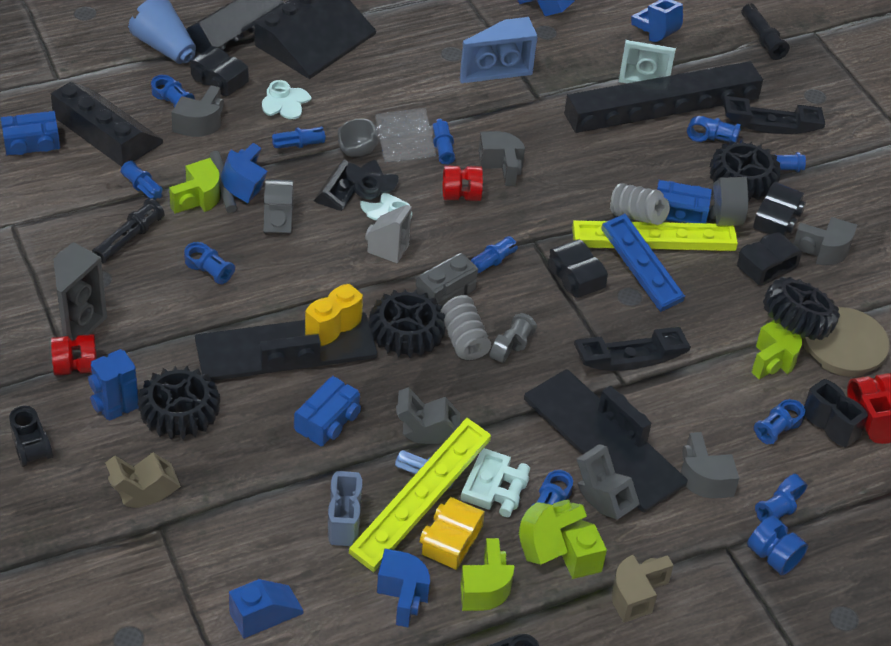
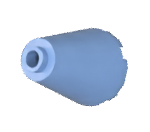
[128,0,196,64]

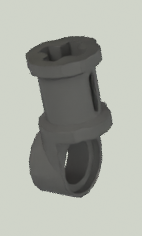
[490,313,537,363]

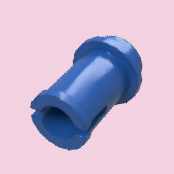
[776,152,806,173]

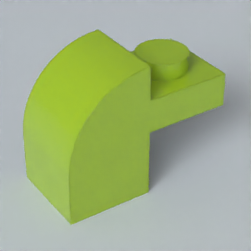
[169,158,220,214]
[751,319,802,380]
[519,500,587,565]
[460,538,514,611]

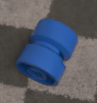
[747,516,808,575]

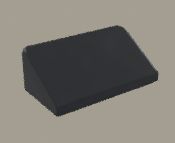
[313,159,355,211]

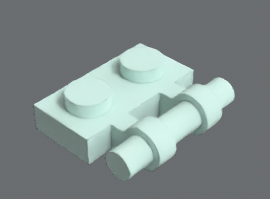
[461,448,530,517]

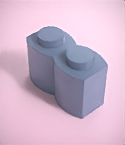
[328,471,362,546]

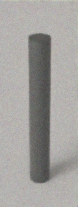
[210,151,237,213]

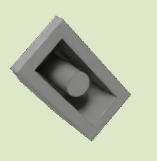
[365,205,412,263]

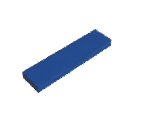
[601,214,685,312]

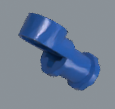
[151,75,195,107]
[687,116,741,143]
[184,242,235,285]
[754,399,805,444]
[531,470,573,506]
[755,473,808,522]

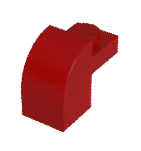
[859,391,891,444]

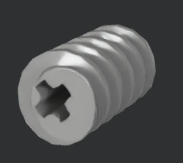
[610,183,670,225]
[441,295,491,360]

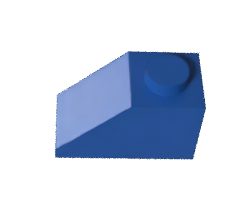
[229,579,303,639]

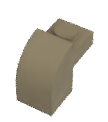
[105,452,181,508]
[612,555,674,623]

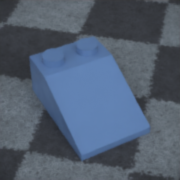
[460,17,537,83]

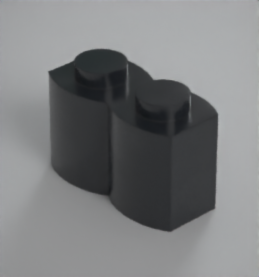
[190,46,249,96]
[753,182,806,236]
[737,232,803,285]
[548,239,608,298]
[804,379,868,448]

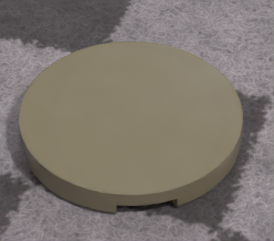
[803,307,890,377]

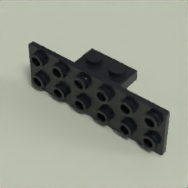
[195,312,377,381]
[524,369,688,513]

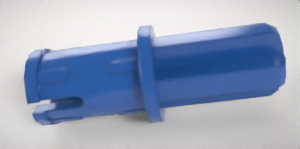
[433,119,455,164]
[272,126,325,148]
[121,161,163,200]
[471,236,518,273]

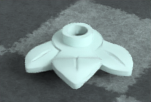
[262,80,311,119]
[360,193,412,221]

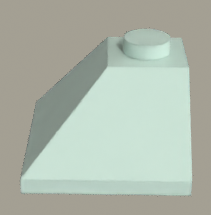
[618,40,676,83]

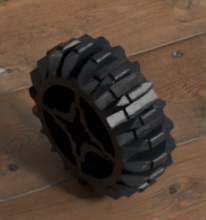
[710,140,781,201]
[763,277,840,340]
[368,288,446,358]
[138,366,220,440]

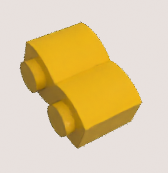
[305,284,363,346]
[419,497,485,570]

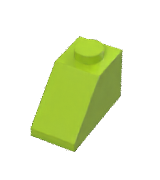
[560,519,607,579]

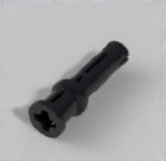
[741,3,790,60]
[92,198,165,263]

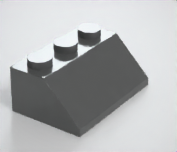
[53,242,107,340]

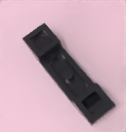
[723,96,825,134]
[574,326,691,371]

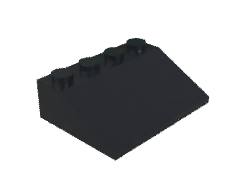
[254,0,376,79]

